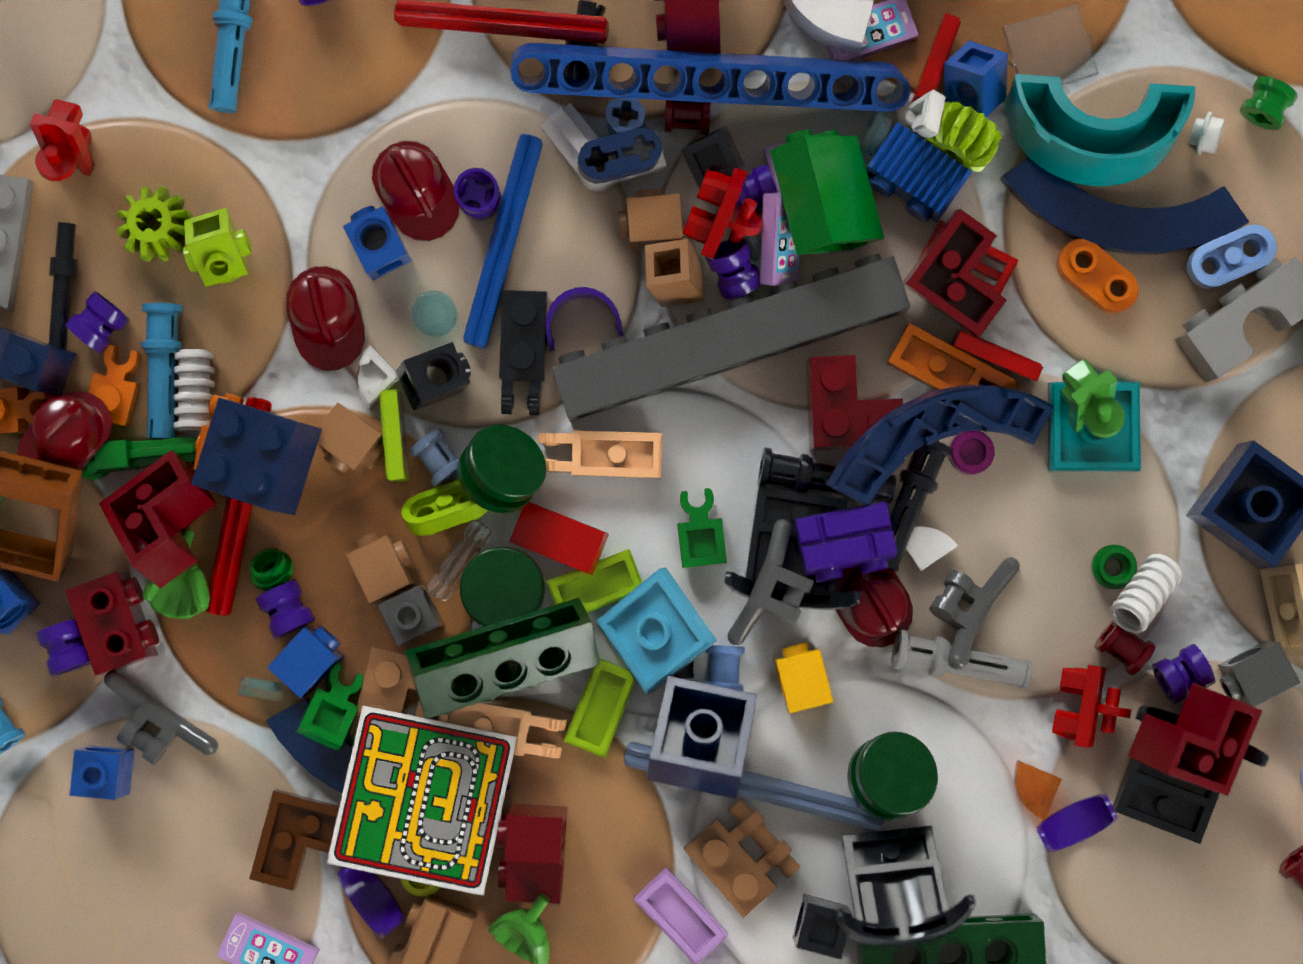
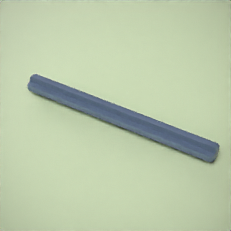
[624,742,885,831]

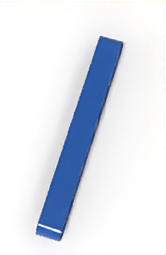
[511,43,911,112]

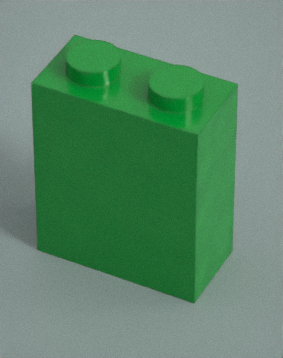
[770,130,884,255]

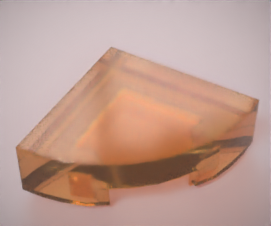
[1014,760,1062,820]

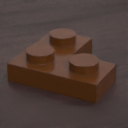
[249,789,339,891]

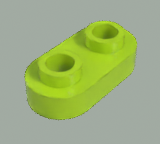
[401,480,488,536]

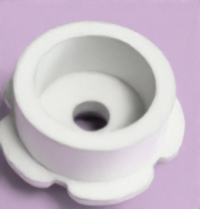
[1189,111,1225,155]

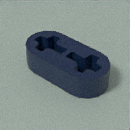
[577,128,662,184]

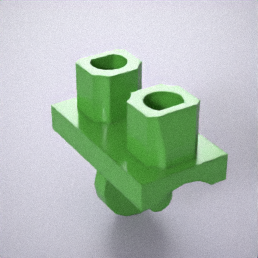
[1061,359,1125,438]

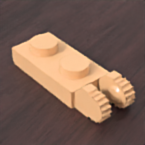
[538,430,662,479]
[438,702,567,758]

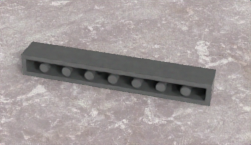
[551,253,911,422]

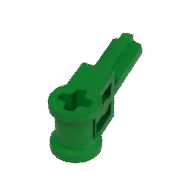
[81,436,197,480]

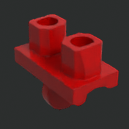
[30,99,95,181]
[682,167,763,259]
[1052,665,1132,748]

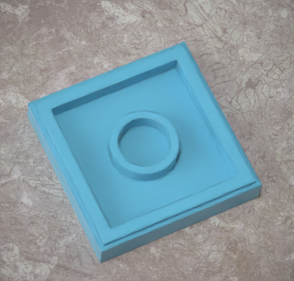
[596,567,717,694]

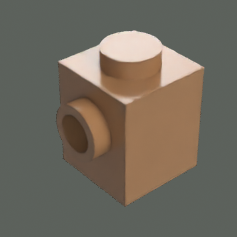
[618,189,683,250]
[645,238,704,307]
[318,402,384,473]
[346,531,416,604]

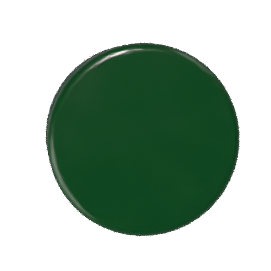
[457,425,547,513]
[460,547,545,626]
[847,731,938,821]

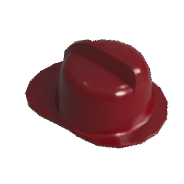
[372,141,459,241]
[286,266,365,371]
[17,391,112,470]
[835,566,913,648]

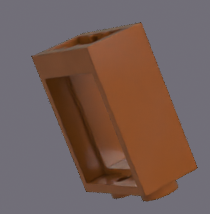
[0,451,83,582]

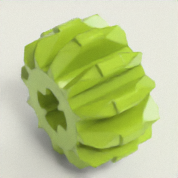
[922,102,1002,172]
[116,186,193,262]

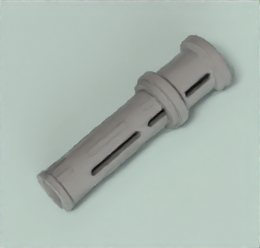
[891,629,1032,688]

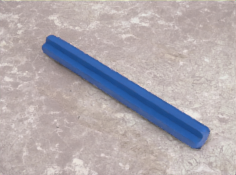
[463,134,542,348]

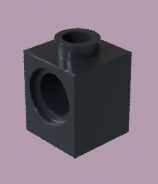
[681,126,745,189]
[396,342,471,411]
[792,894,853,960]

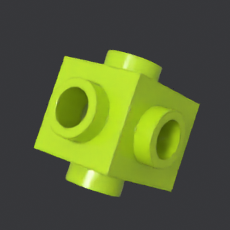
[183,207,253,287]

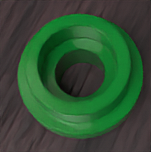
[1091,545,1137,589]
[249,548,294,591]

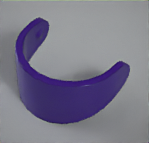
[545,287,624,352]
[1036,794,1118,852]
[337,867,404,939]

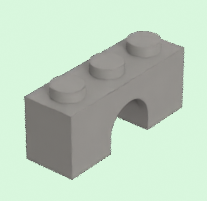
[1175,257,1303,383]

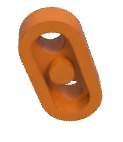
[1056,239,1139,314]

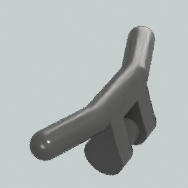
[727,519,814,645]
[929,557,1020,670]
[104,671,218,765]

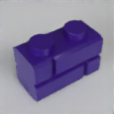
[794,501,897,582]

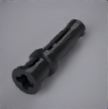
[887,441,953,572]
[758,447,896,504]

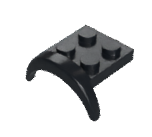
[724,486,861,610]
[1112,705,1269,844]
[835,826,976,947]

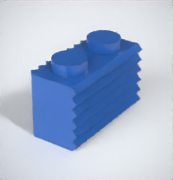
[866,122,972,223]

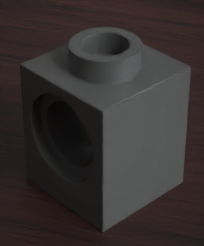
[378,585,444,646]
[1218,641,1301,707]

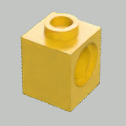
[773,642,834,714]

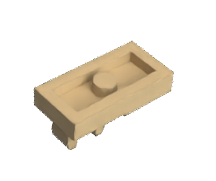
[1260,563,1303,657]

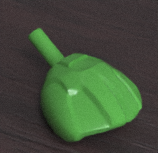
[143,529,210,619]
[488,893,550,964]

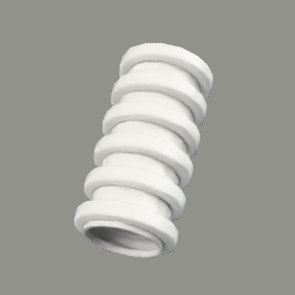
[174,349,215,433]
[1110,554,1182,633]

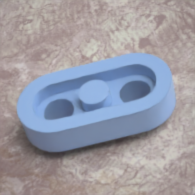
[1186,225,1277,289]

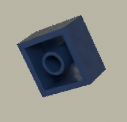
[191,397,322,515]
[1186,440,1303,568]
[647,676,757,799]

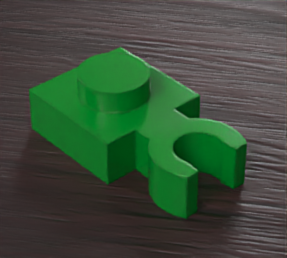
[677,488,727,568]
[296,664,363,751]

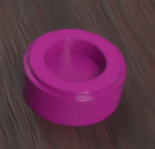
[948,431,995,475]

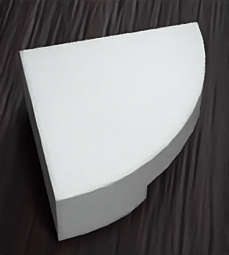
[905,90,946,138]
[358,346,400,409]
[895,526,958,571]

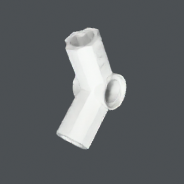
[541,103,667,192]

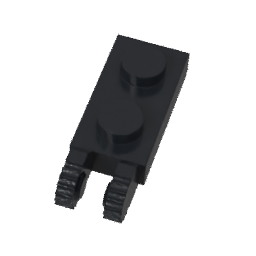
[499,290,548,415]

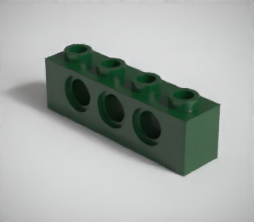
[405,597,600,719]
[857,913,1046,964]

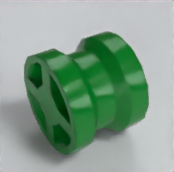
[1240,76,1297,130]

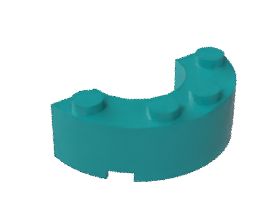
[1005,74,1195,186]

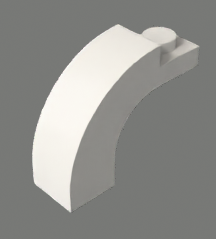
[783,0,874,54]

